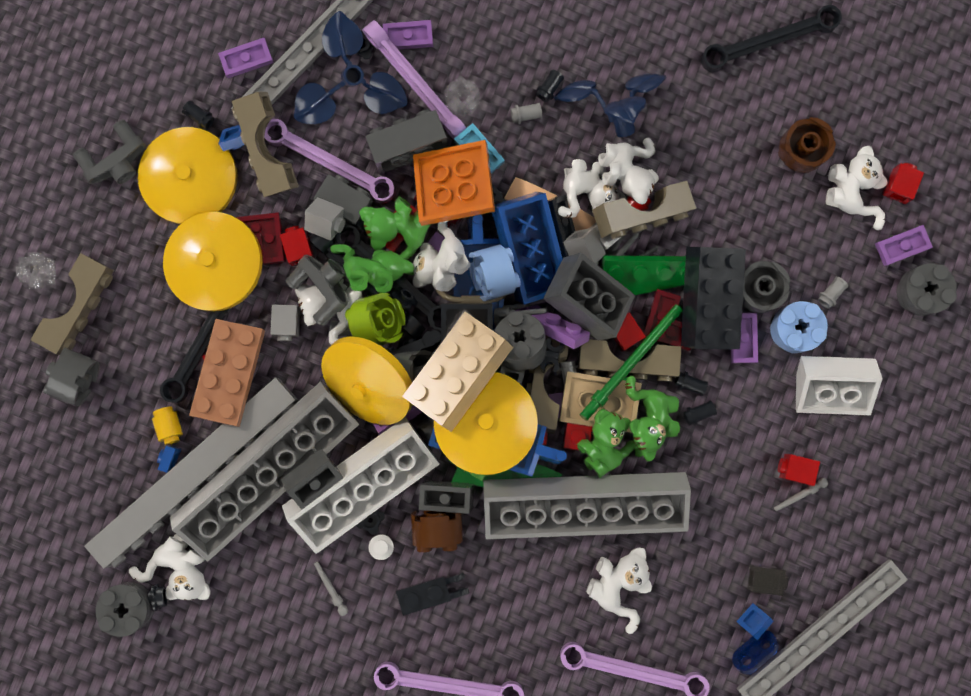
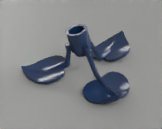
[294,11,408,124]
[554,74,666,137]

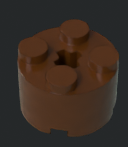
[778,117,836,173]
[411,510,463,552]

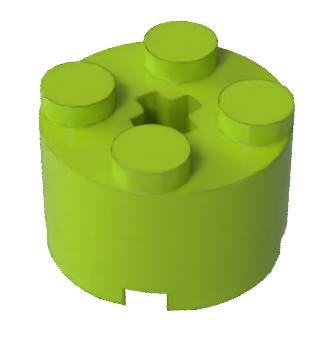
[345,293,405,345]

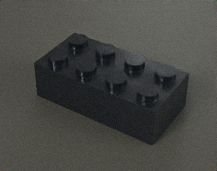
[681,246,746,349]

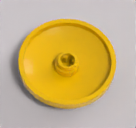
[138,127,238,224]
[163,212,263,311]
[321,336,413,425]
[434,372,538,475]

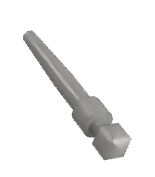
[774,478,828,511]
[314,562,349,616]

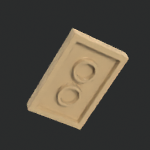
[559,371,642,433]

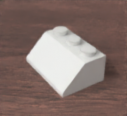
[796,356,882,415]

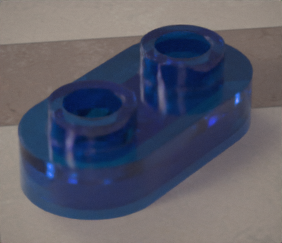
[732,630,779,675]

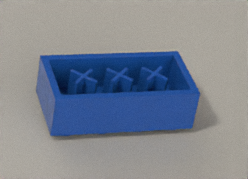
[492,192,563,305]

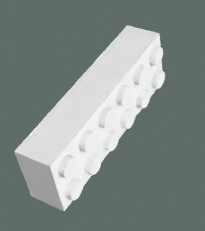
[282,417,439,554]

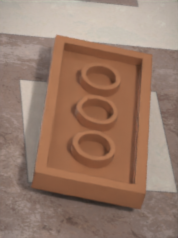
[189,319,265,427]

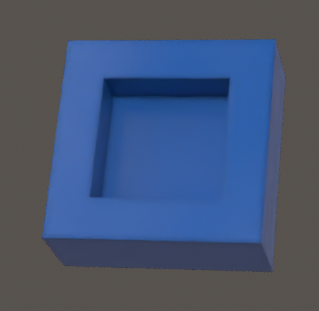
[218,125,244,151]
[157,446,182,473]
[736,603,774,640]

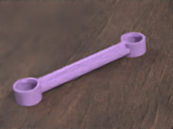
[362,20,466,140]
[264,119,395,204]
[560,642,709,696]
[374,662,524,696]

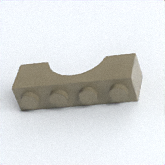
[232,92,299,197]
[592,181,696,240]
[31,253,114,355]
[526,335,569,434]
[577,339,681,382]

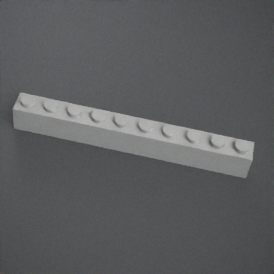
[84,378,299,569]

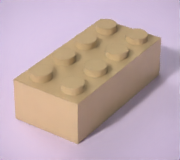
[402,312,513,432]

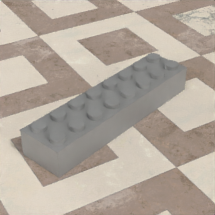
[170,381,359,562]
[483,472,691,539]

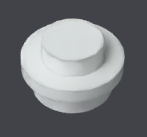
[369,534,394,560]

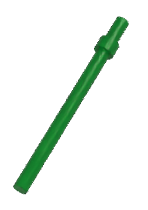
[579,304,683,421]

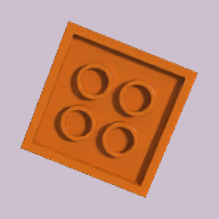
[413,140,495,226]

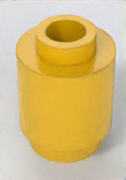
[152,406,183,445]

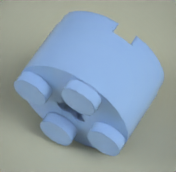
[469,244,521,301]
[770,301,828,353]

